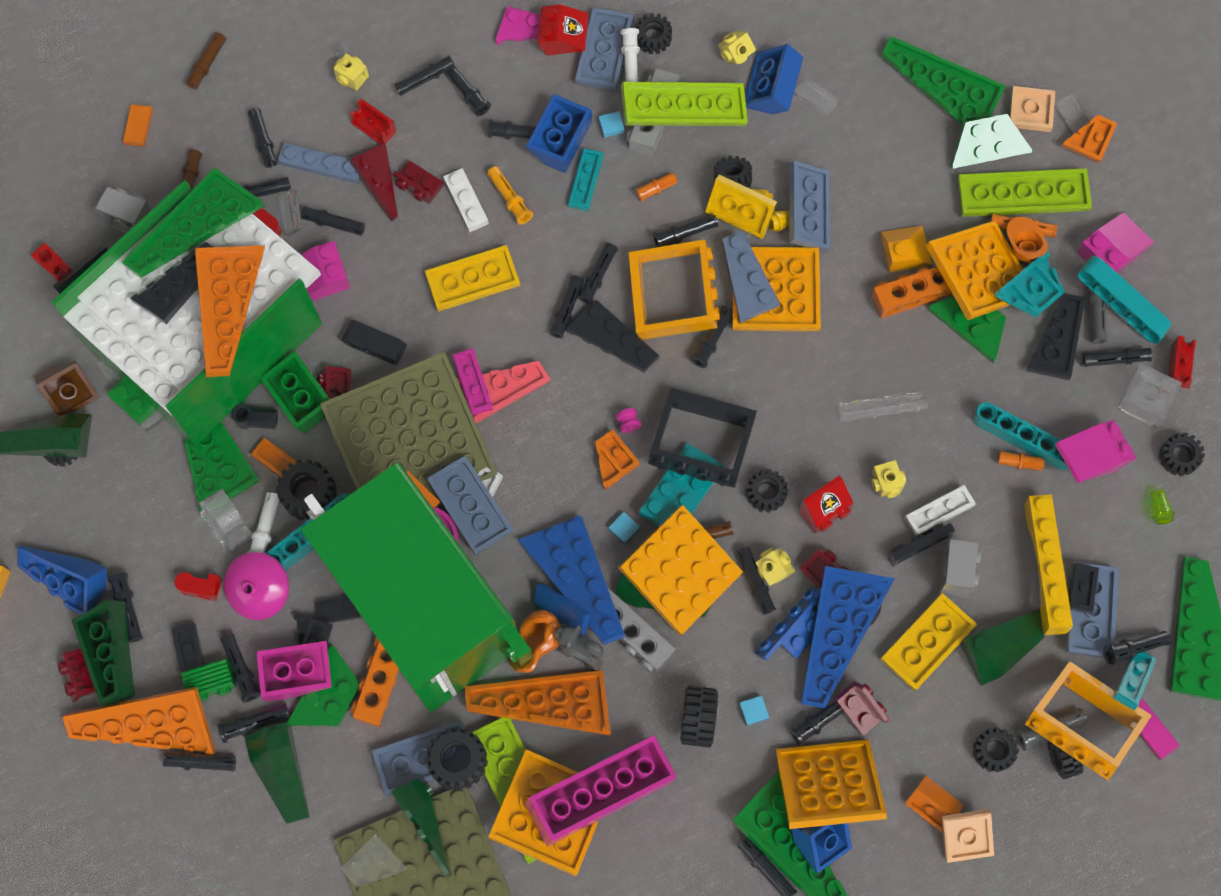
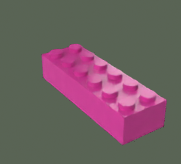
[525,735,677,847]

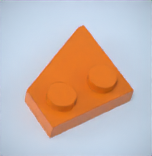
[1061,115,1117,163]
[595,429,640,490]

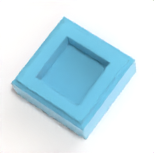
[599,111,624,138]
[608,512,640,544]
[739,696,769,726]

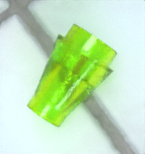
[1151,489,1175,525]

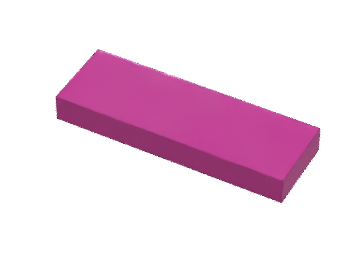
[452,348,493,416]
[1138,697,1180,760]

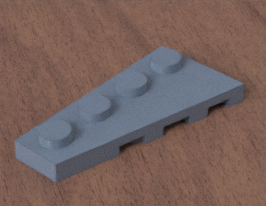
[722,231,780,323]

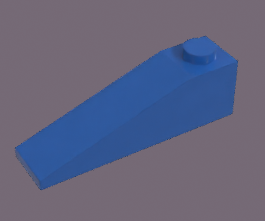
[18,546,107,615]

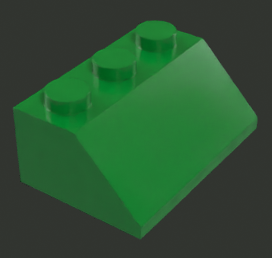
[260,351,330,434]

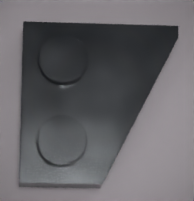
[294,612,333,645]

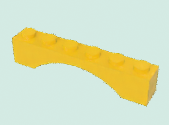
[1024,494,1073,635]

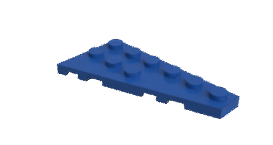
[518,516,626,645]
[801,566,895,708]

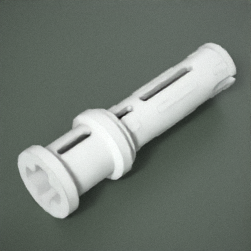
[620,28,640,82]
[247,492,279,553]

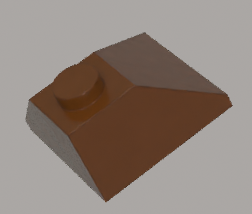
[34,361,99,416]

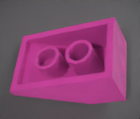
[1077,212,1154,274]
[301,241,351,301]
[1055,420,1136,483]
[257,641,332,702]

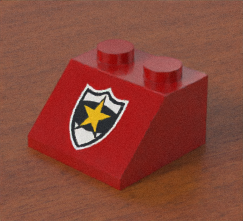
[538,4,589,56]
[799,475,853,533]

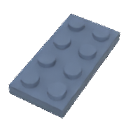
[575,7,633,91]
[789,161,830,252]
[427,456,514,555]
[1066,561,1119,658]
[372,720,471,797]

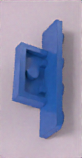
[755,586,821,660]

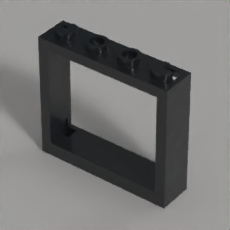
[648,387,757,488]

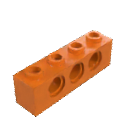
[871,265,953,319]
[351,637,399,728]

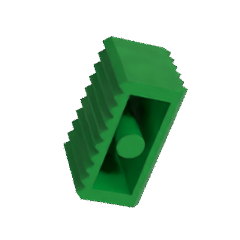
[181,658,237,703]

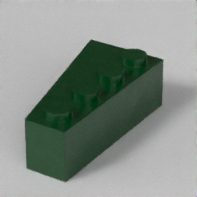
[71,600,135,705]

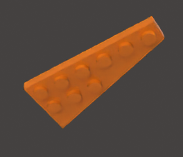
[195,245,265,377]
[465,670,611,736]
[62,687,216,755]

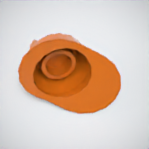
[1006,217,1048,265]

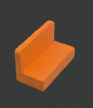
[905,776,964,833]

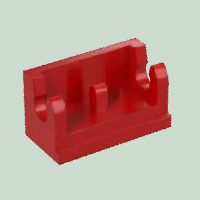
[350,99,397,145]
[1167,336,1197,389]

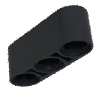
[341,320,407,365]

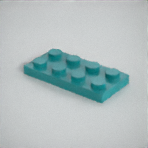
[639,443,725,526]

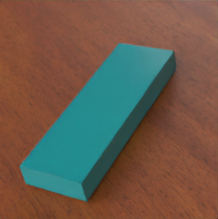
[568,148,604,212]
[1113,652,1157,710]

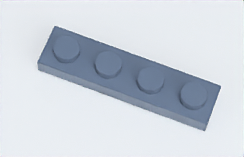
[277,143,361,184]

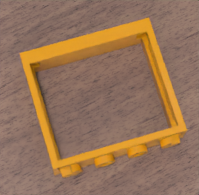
[629,240,720,340]
[1025,662,1152,781]

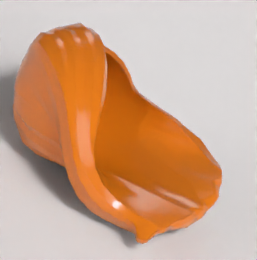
[509,610,562,673]

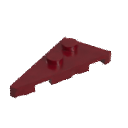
[350,143,398,222]

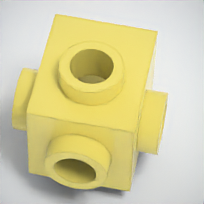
[718,30,756,64]
[334,53,369,91]
[871,460,906,498]
[755,548,795,586]

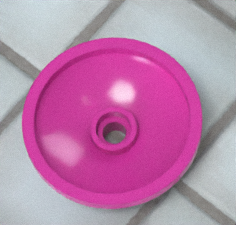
[224,552,289,620]

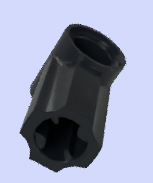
[231,404,278,430]

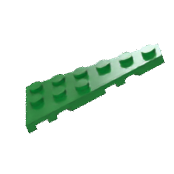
[881,36,1006,125]
[122,167,265,278]
[184,422,260,517]
[1170,557,1221,702]
[732,771,848,896]

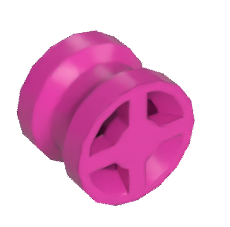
[615,408,642,433]

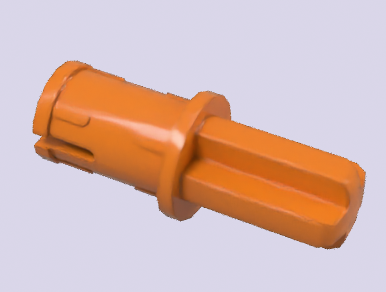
[635,173,678,201]
[998,450,1044,471]

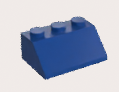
[745,44,803,115]
[526,94,593,173]

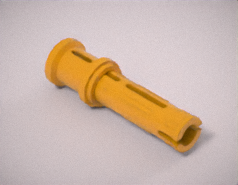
[487,166,534,225]

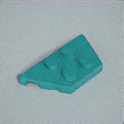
[994,251,1065,318]

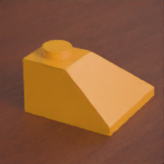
[880,225,932,273]

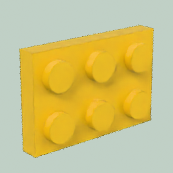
[705,175,777,239]

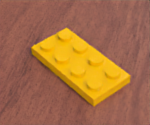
[425,245,521,312]
[880,593,977,692]

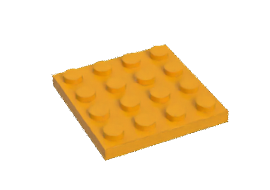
[925,221,1023,320]
[732,247,821,331]
[618,505,743,635]
[776,740,887,829]
[488,749,599,877]

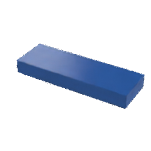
[533,583,590,635]

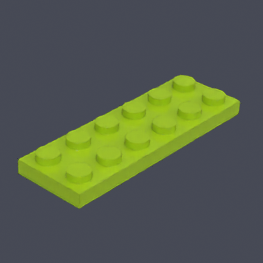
[621,82,748,126]
[958,168,1092,217]
[472,717,536,864]

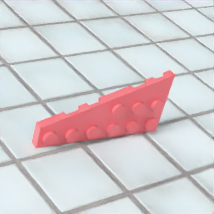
[457,361,550,424]

